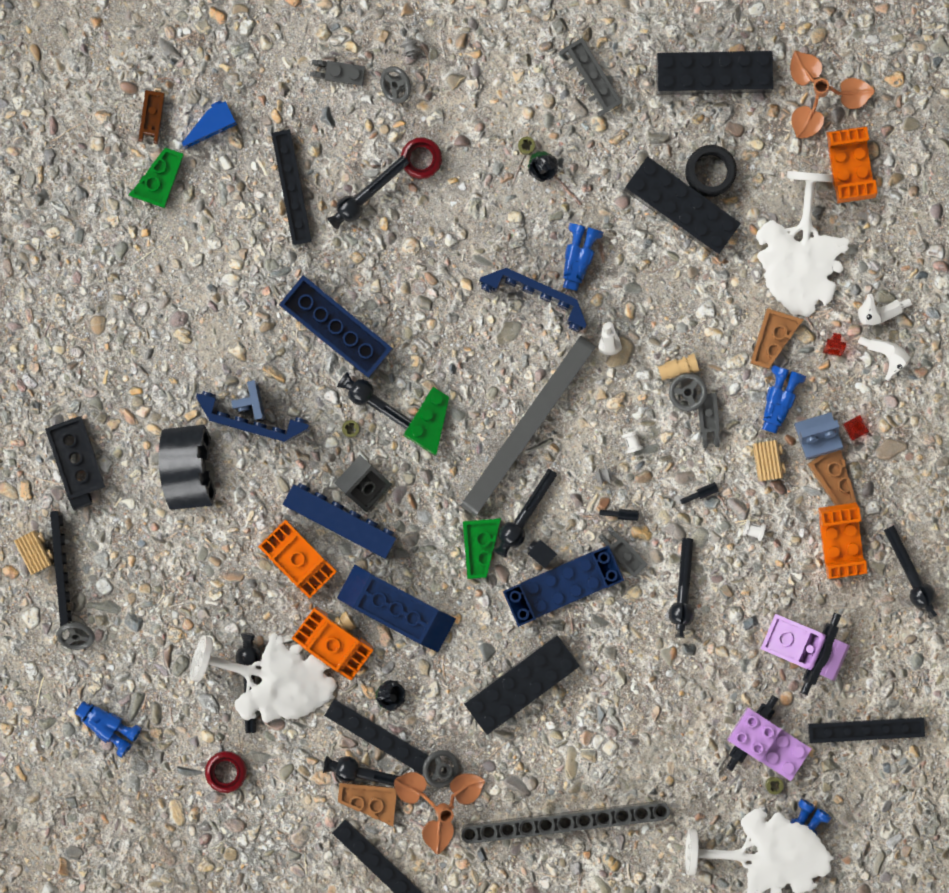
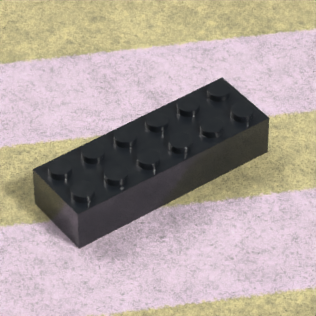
[656,51,773,95]
[624,156,741,257]
[464,634,580,735]

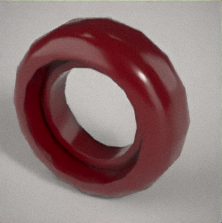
[401,137,442,180]
[205,751,247,793]

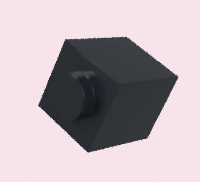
[527,539,557,568]

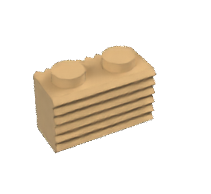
[752,440,786,482]
[14,530,54,575]

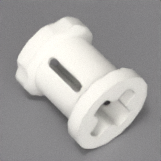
[622,431,644,454]
[742,520,766,541]

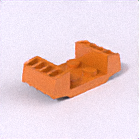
[826,126,877,203]
[818,502,867,579]
[258,520,337,599]
[292,607,374,680]

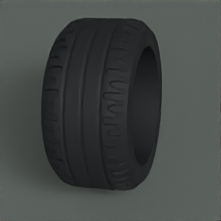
[685,145,737,197]

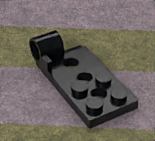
[45,416,105,511]

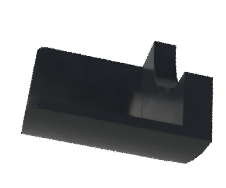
[159,425,216,510]

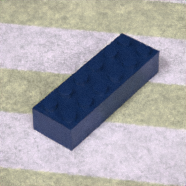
[279,275,393,379]
[282,483,397,559]

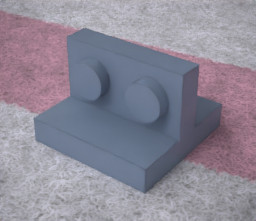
[231,380,265,421]
[794,412,843,460]

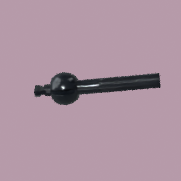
[327,155,410,229]
[337,372,412,429]
[494,469,557,558]
[884,525,938,620]
[668,538,695,638]
[235,633,262,733]
[322,756,399,786]

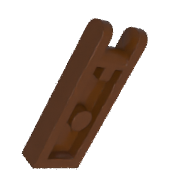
[138,90,165,144]

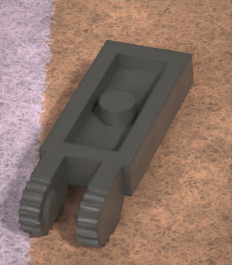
[310,60,365,86]
[697,393,720,448]
[598,526,648,577]

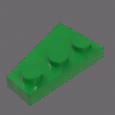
[128,148,184,209]
[403,387,449,456]
[463,518,501,579]

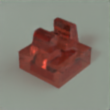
[823,333,846,357]
[842,415,869,441]

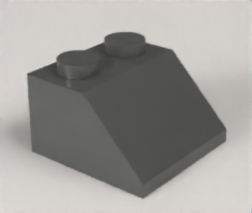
[334,455,392,512]

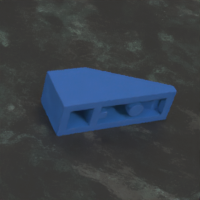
[182,101,237,149]

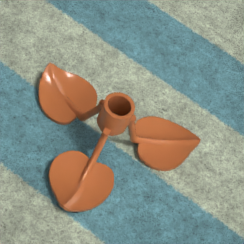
[790,51,875,139]
[394,772,485,855]

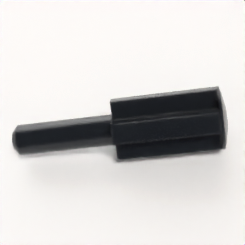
[680,482,719,504]
[599,509,639,522]

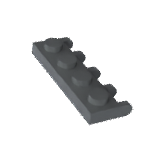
[560,38,622,117]

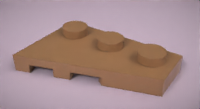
[750,308,804,369]
[807,450,856,506]
[338,782,397,827]

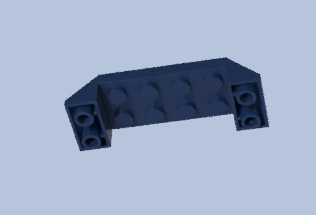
[479,268,587,332]
[196,391,311,443]
[503,545,624,627]
[337,565,456,652]

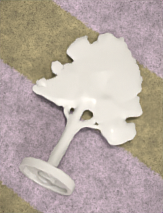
[756,171,850,317]
[190,633,337,723]
[685,809,834,893]

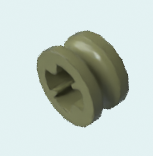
[518,136,535,155]
[342,420,360,438]
[765,776,784,795]

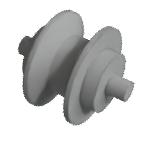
[399,37,420,59]
[592,465,615,486]

